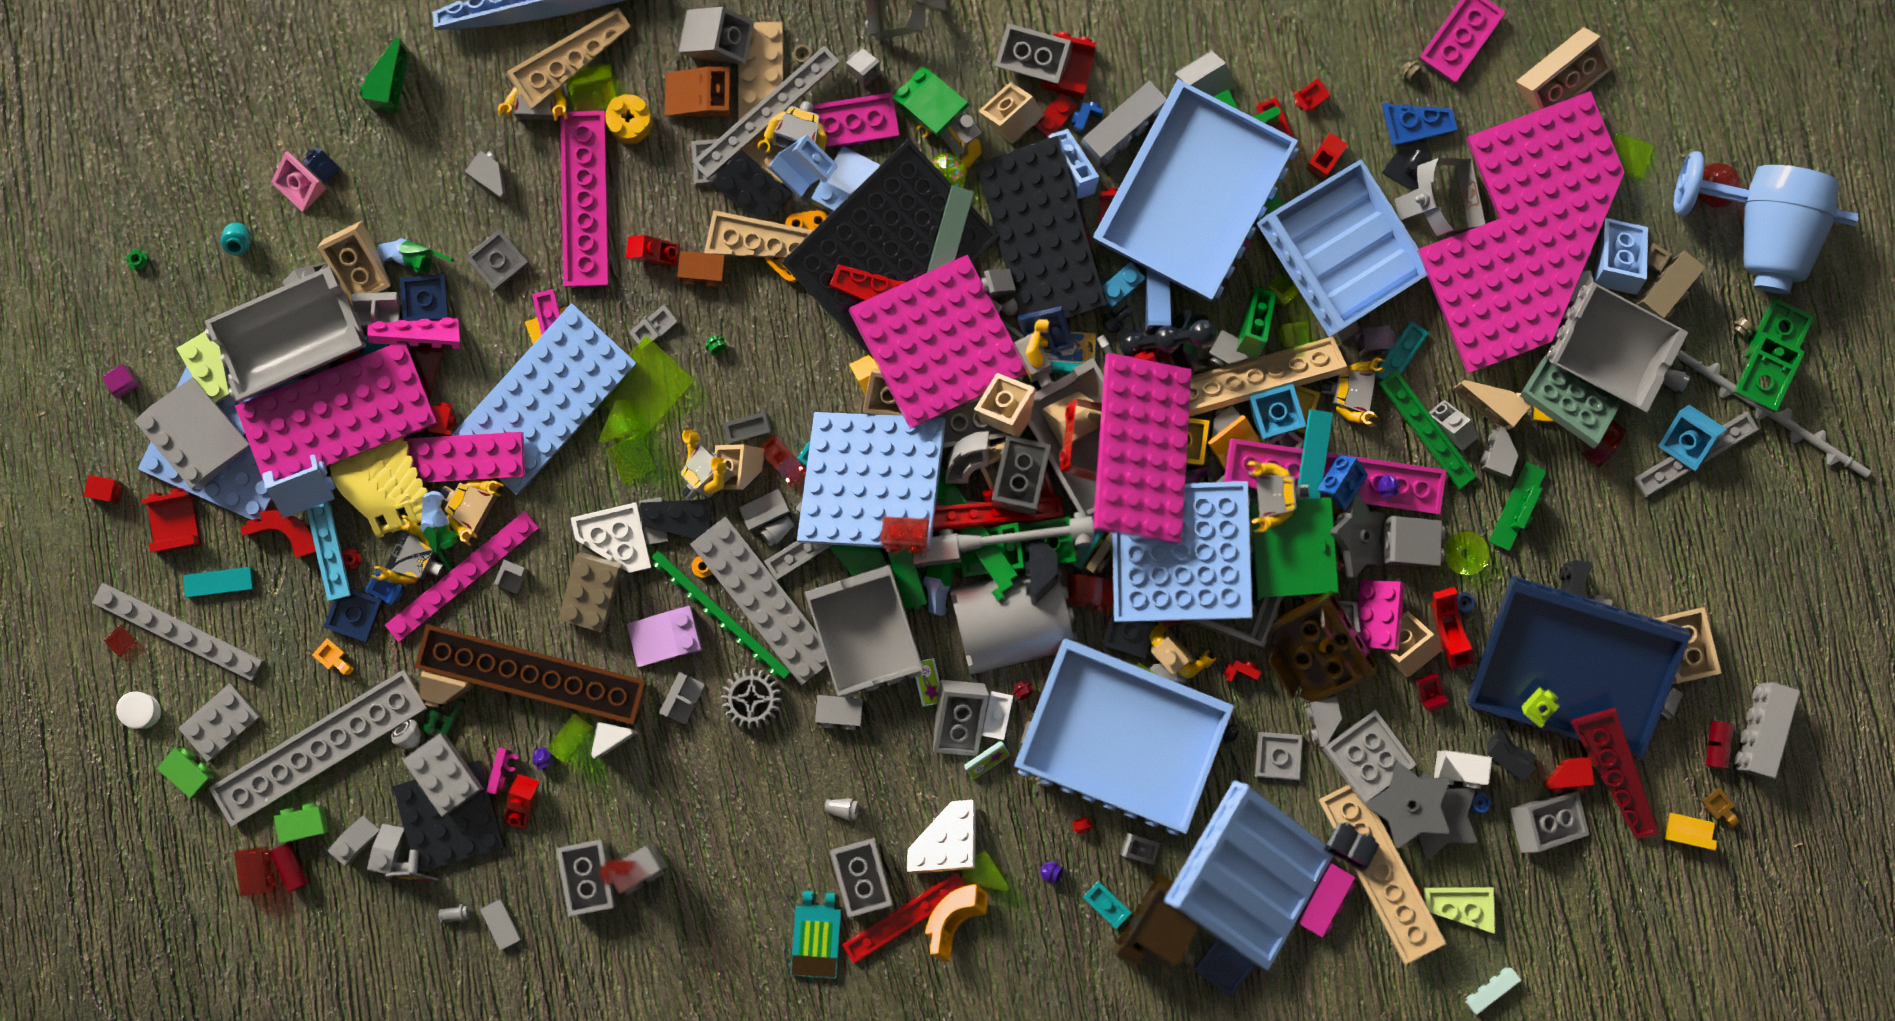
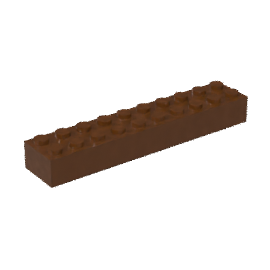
[414,624,648,725]

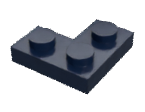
[1018,306,1074,353]

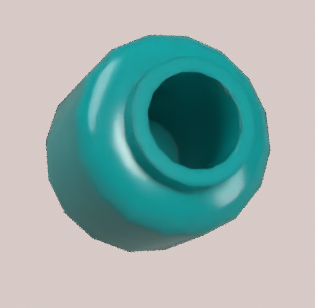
[220,223,252,256]

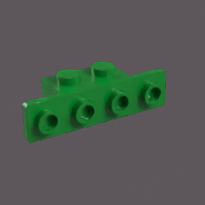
[1489,462,1546,551]

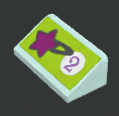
[916,658,940,707]
[964,741,1010,779]

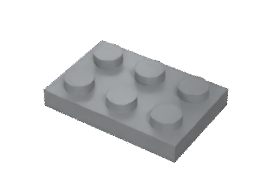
[178,683,261,762]

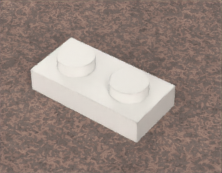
[982,691,1013,740]

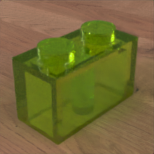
[546,713,595,763]

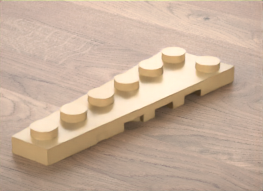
[506,7,630,111]
[704,210,813,258]

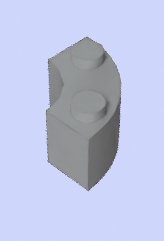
[945,431,991,484]

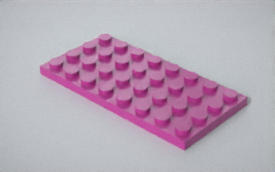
[235,341,438,484]
[1093,353,1192,544]

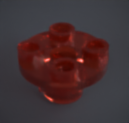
[1698,163,1741,207]

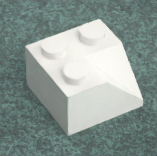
[1434,751,1492,789]

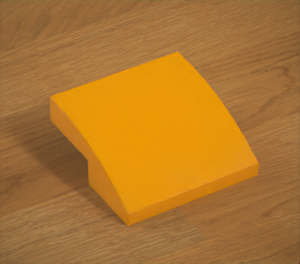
[1207,415,1260,471]

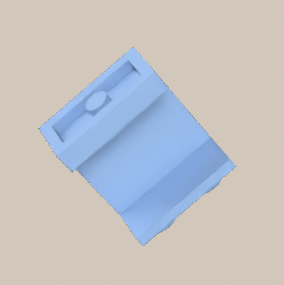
[768,134,838,198]
[263,454,336,519]

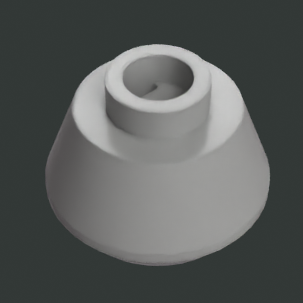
[391,719,421,749]

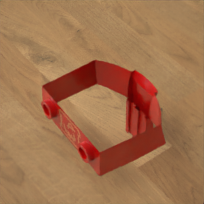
[1060,399,1102,482]

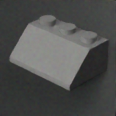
[995,23,1073,84]

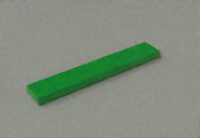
[1378,370,1477,490]

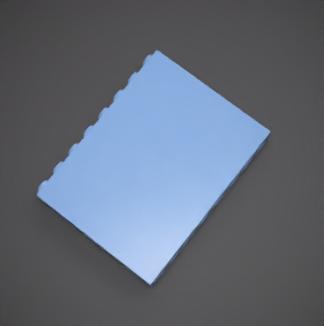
[1093,79,1299,302]
[1014,639,1234,836]

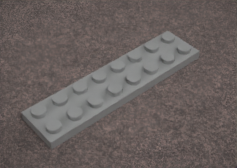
[690,516,828,685]

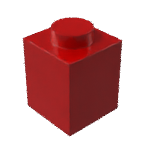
[83,475,123,504]

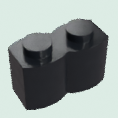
[1324,822,1380,872]

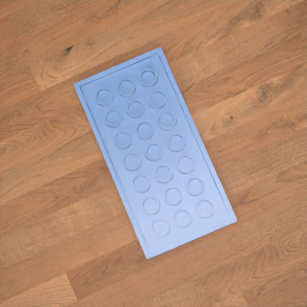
[452,303,638,495]

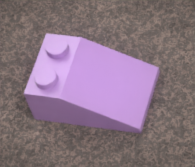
[627,606,703,667]

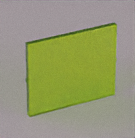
[602,335,695,440]

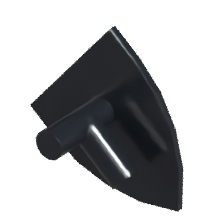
[1382,141,1431,191]

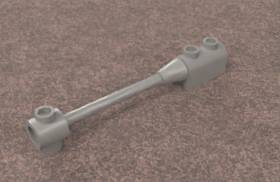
[913,512,1095,567]

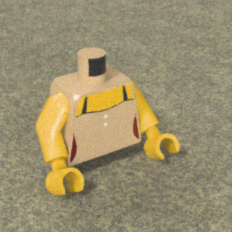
[440,479,504,546]
[1149,621,1216,679]

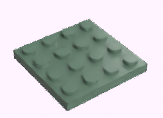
[1520,343,1623,448]

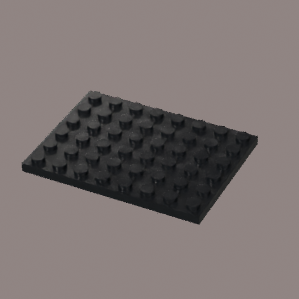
[780,138,999,359]

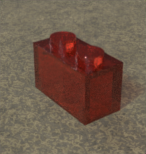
[1066,574,1114,611]
[234,846,275,897]

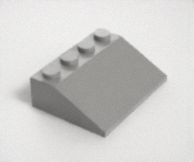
[134,377,250,489]

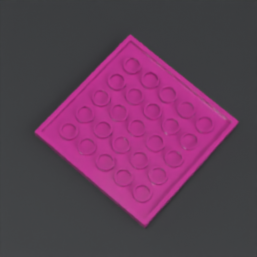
[849,255,1027,429]

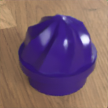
[1377,475,1400,497]
[533,747,555,770]
[1040,862,1063,884]

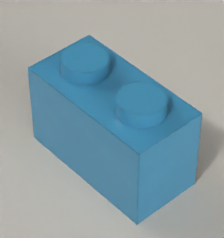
[1103,262,1145,311]

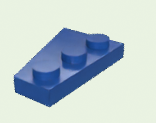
[1381,103,1458,147]

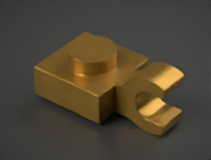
[1701,787,1740,828]

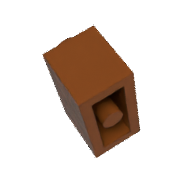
[677,251,726,288]

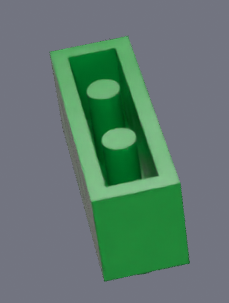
[1236,286,1276,358]

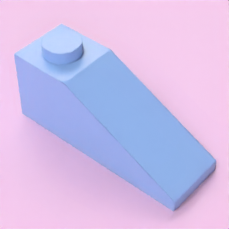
[1048,129,1099,199]

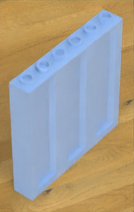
[1257,159,1427,337]
[1165,781,1333,970]

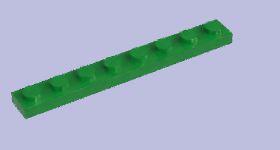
[652,551,791,679]

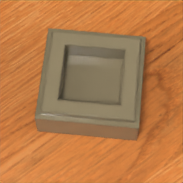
[1647,243,1672,274]

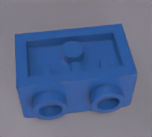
[1318,455,1368,510]

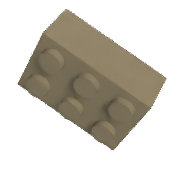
[1635,250,1706,320]
[558,552,623,632]

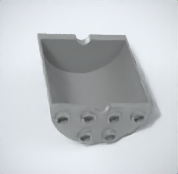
[1547,282,1688,412]
[805,565,923,698]
[949,566,1078,675]

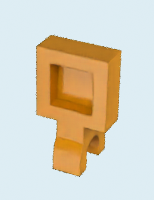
[312,638,355,676]

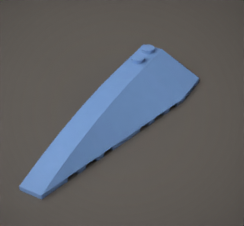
[433,0,625,30]

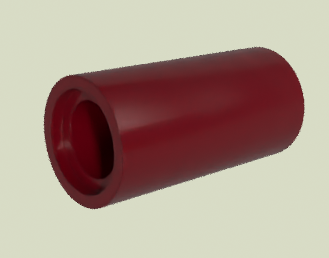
[1705,721,1734,769]
[269,842,309,893]

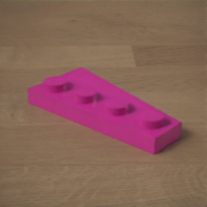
[367,317,460,349]

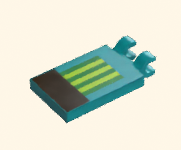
[791,891,841,979]

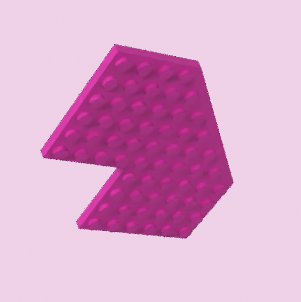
[1417,91,1624,374]

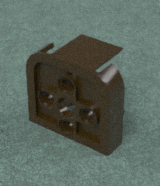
[1267,590,1378,701]
[1111,873,1200,967]

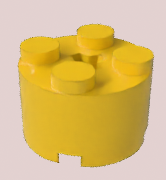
[606,94,653,144]

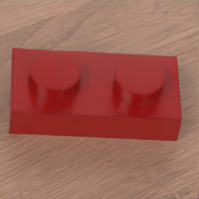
[1033,92,1078,139]

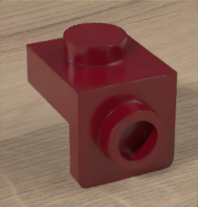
[1415,673,1449,711]

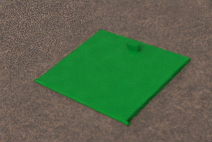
[1250,497,1338,600]

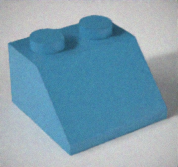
[1248,384,1306,439]
[1658,405,1727,471]

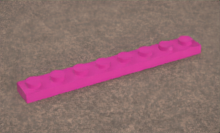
[385,511,540,643]

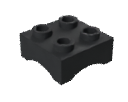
[1558,560,1592,599]
[1487,728,1536,782]

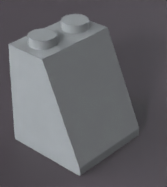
[679,7,754,64]
[1383,516,1445,567]

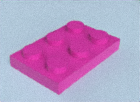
[1358,580,1405,650]

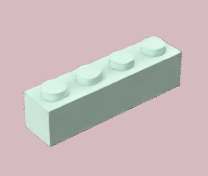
[1465,967,1521,1015]

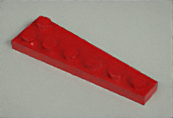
[829,264,906,301]

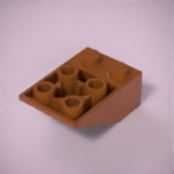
[665,67,732,117]

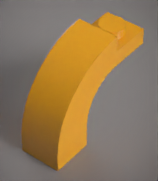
[925,885,988,963]

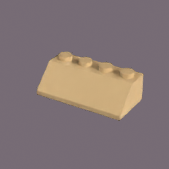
[1516,27,1612,112]

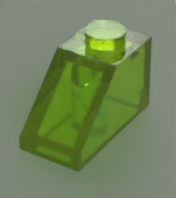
[961,850,1010,891]

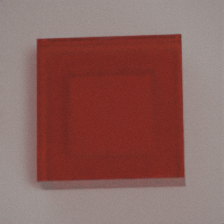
[103,625,137,657]

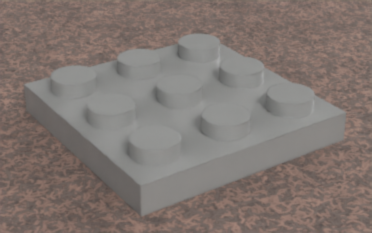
[1322,710,1417,804]

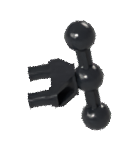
[1120,310,1218,374]

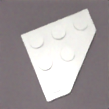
[571,502,652,573]
[908,800,976,874]

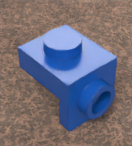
[1071,102,1104,135]
[365,570,403,606]

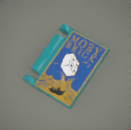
[1043,332,1096,373]

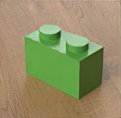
[156,747,215,798]
[274,803,329,843]

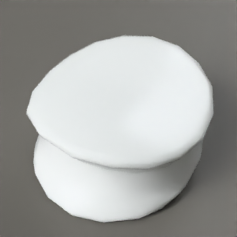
[116,692,161,729]

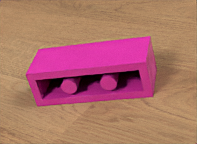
[1296,863,1355,937]

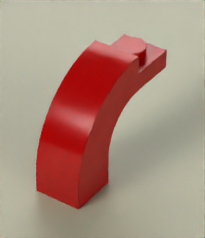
[240,510,317,559]
[1431,587,1473,670]

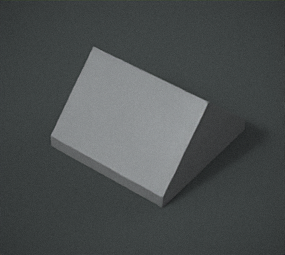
[1174,51,1235,97]

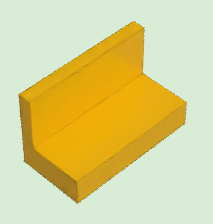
[1664,813,1717,850]

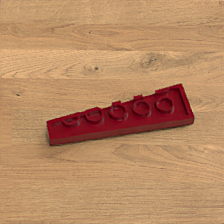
[1572,707,1659,840]

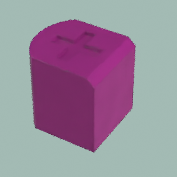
[102,364,140,399]

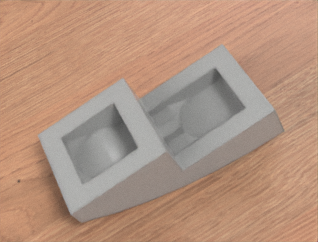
[629,304,680,350]

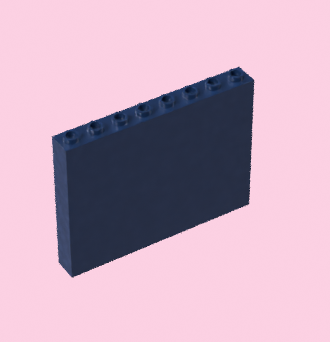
[1467,576,1691,759]

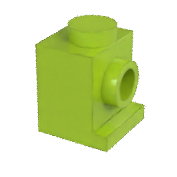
[1521,687,1559,728]

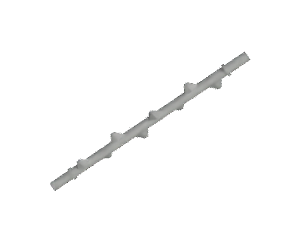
[1675,350,1871,478]

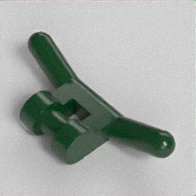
[423,698,465,738]

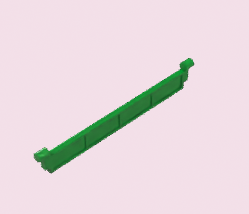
[937,465,1018,602]

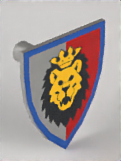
[383,850,439,882]

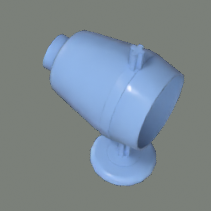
[1674,151,1859,294]

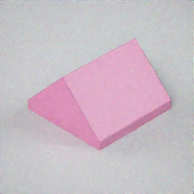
[271,151,327,212]

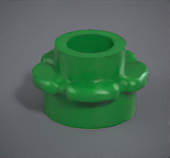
[126,249,148,270]
[705,335,726,355]

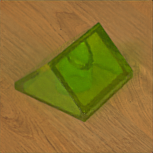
[567,62,617,112]
[599,399,642,443]

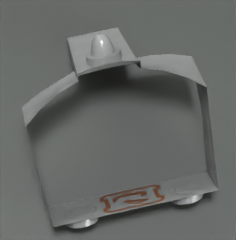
[865,0,946,39]
[1394,158,1485,236]

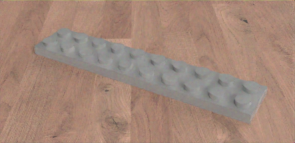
[209,670,428,827]

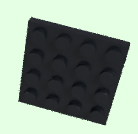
[392,760,505,873]

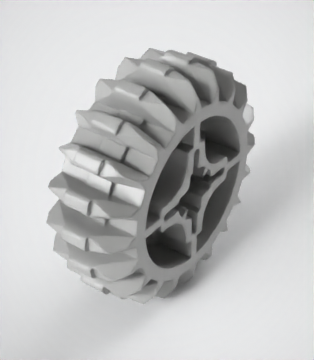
[721,668,782,729]

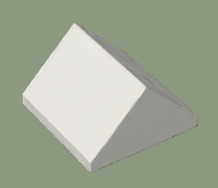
[591,723,638,758]

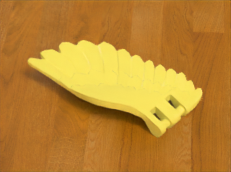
[330,437,428,538]

